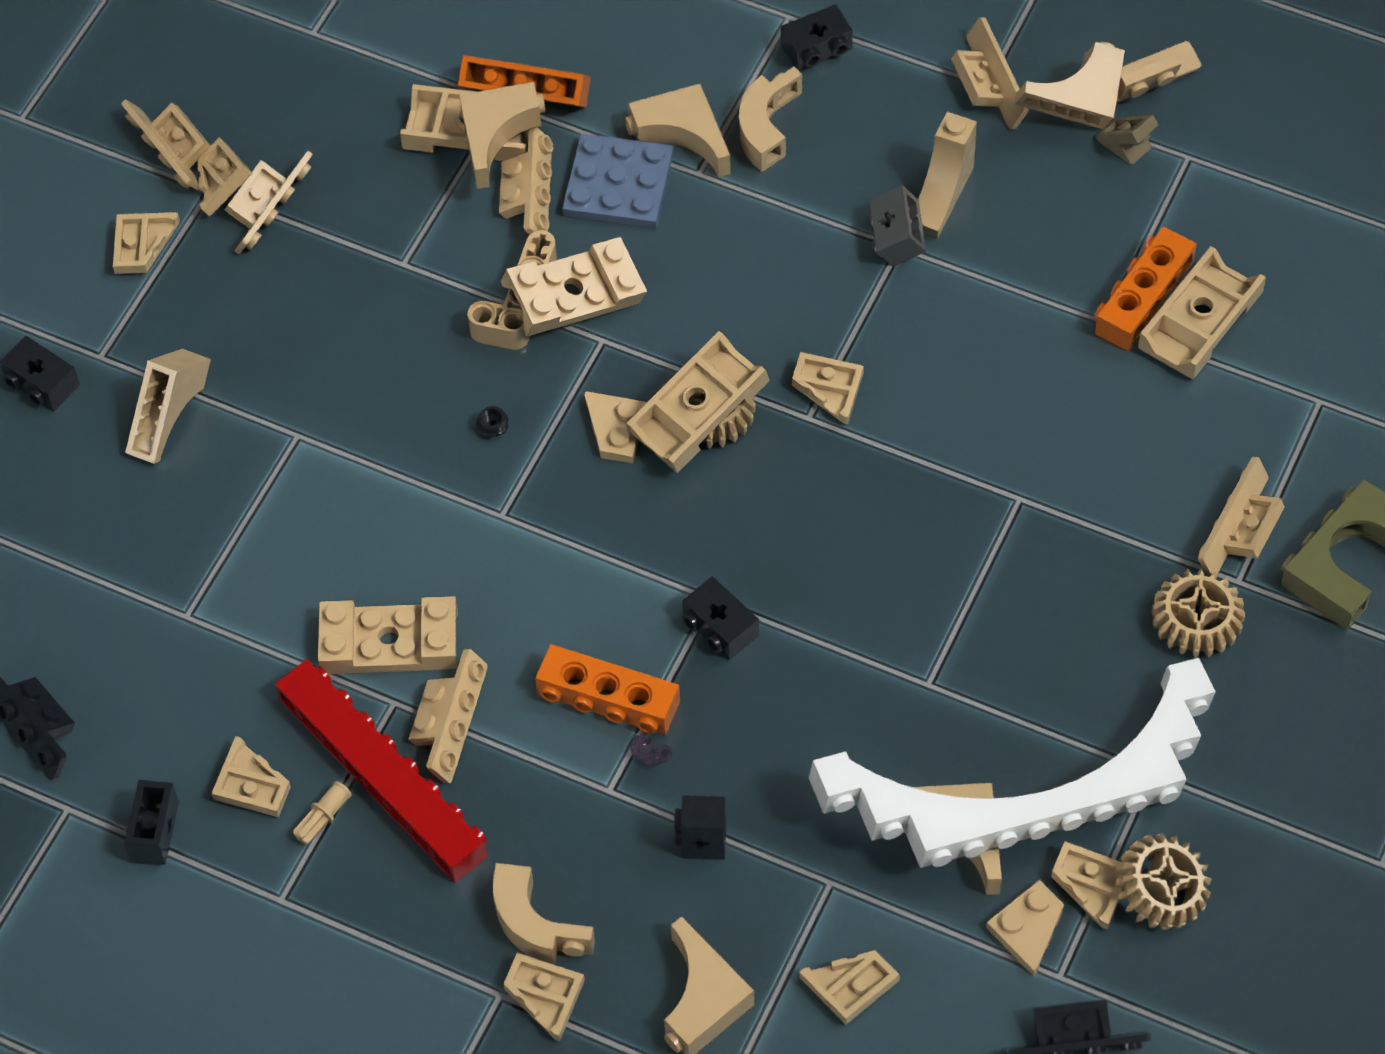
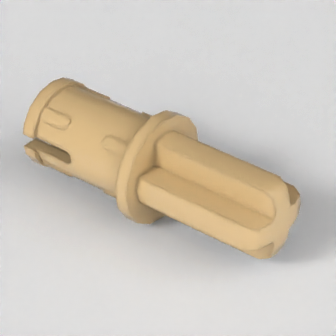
[293,781,352,844]

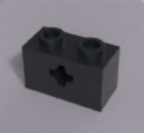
[780,4,853,71]
[0,336,80,411]
[682,576,759,660]
[124,780,179,865]
[674,795,726,860]

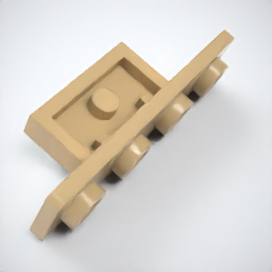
[951,17,1029,129]
[1116,41,1201,103]
[121,99,210,193]
[499,127,553,234]
[224,151,313,255]
[1198,457,1285,577]
[408,649,488,783]

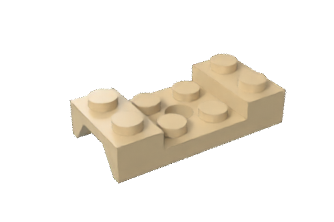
[400,84,529,161]
[500,237,647,337]
[1138,246,1266,380]
[627,331,770,473]
[318,596,458,674]

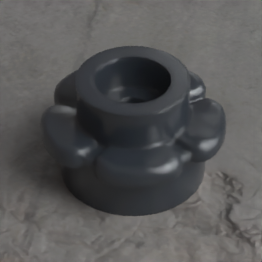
[476,406,509,437]

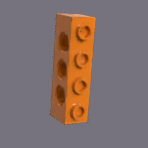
[458,55,591,108]
[1094,226,1197,352]
[535,644,680,736]

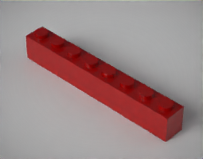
[275,659,487,883]

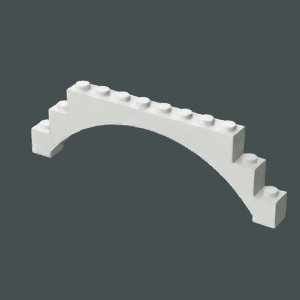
[809,658,1215,868]

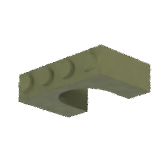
[1281,479,1385,631]

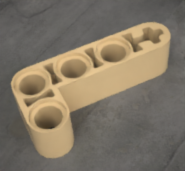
[467,230,557,350]

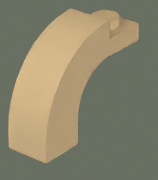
[739,67,802,172]
[493,863,595,964]

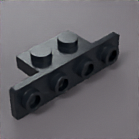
[0,677,75,780]
[1002,999,1151,1054]

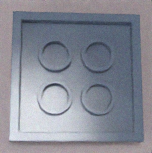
[562,133,674,229]

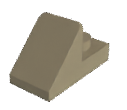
[1095,115,1159,164]

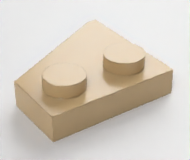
[197,137,252,216]
[113,212,179,274]
[792,352,864,424]
[585,391,647,464]
[212,736,291,817]
[1051,841,1124,930]
[986,880,1064,976]
[799,950,900,1025]
[504,953,585,1041]

